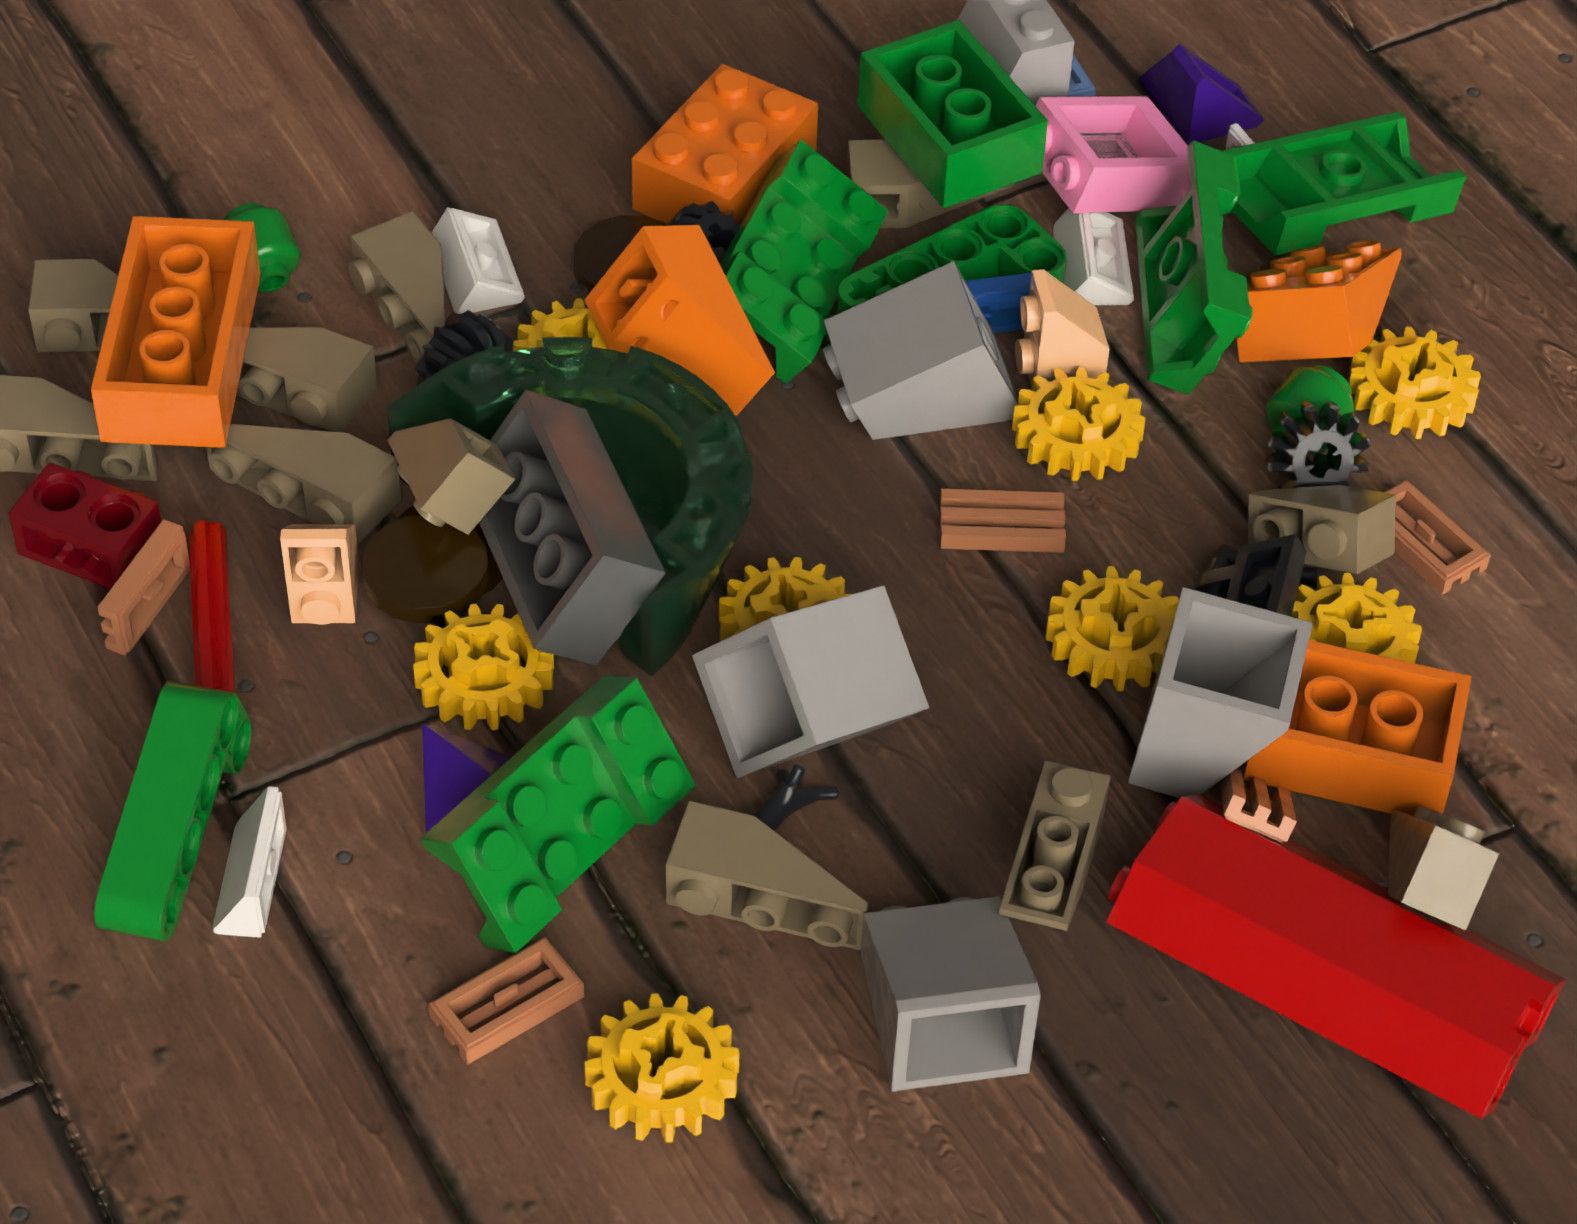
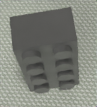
[479,390,666,666]

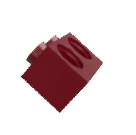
[8,462,161,589]

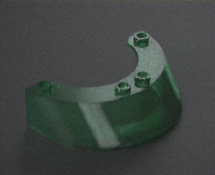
[387,337,753,676]

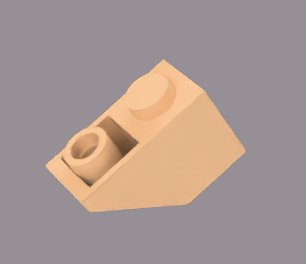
[1015,269,1110,388]
[280,524,360,625]

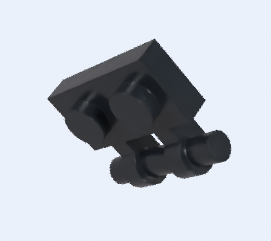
[1195,534,1307,616]

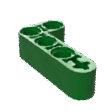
[837,204,1067,314]
[94,680,252,942]

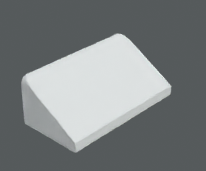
[431,207,525,314]
[1053,208,1134,305]
[212,786,287,937]

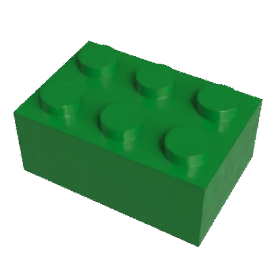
[857,20,1048,209]

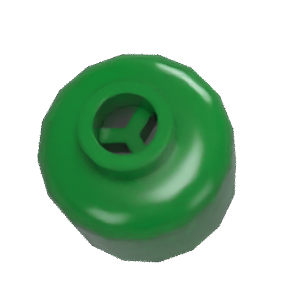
[223,203,301,293]
[1264,365,1355,455]

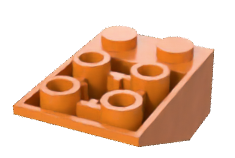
[584,225,775,444]
[1236,240,1402,362]

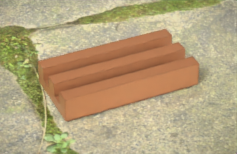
[1384,479,1491,595]
[940,489,1066,553]
[98,519,190,656]
[1220,768,1297,843]
[428,937,584,1065]

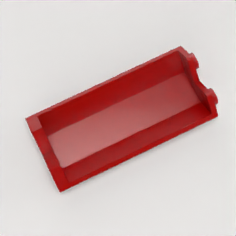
[1106,794,1567,1119]

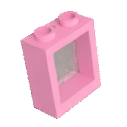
[1036,96,1191,213]

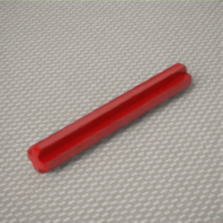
[188,519,235,693]

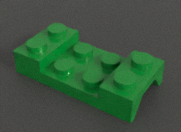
[1222,111,1467,256]
[720,139,889,384]
[1135,140,1253,395]
[420,675,696,953]

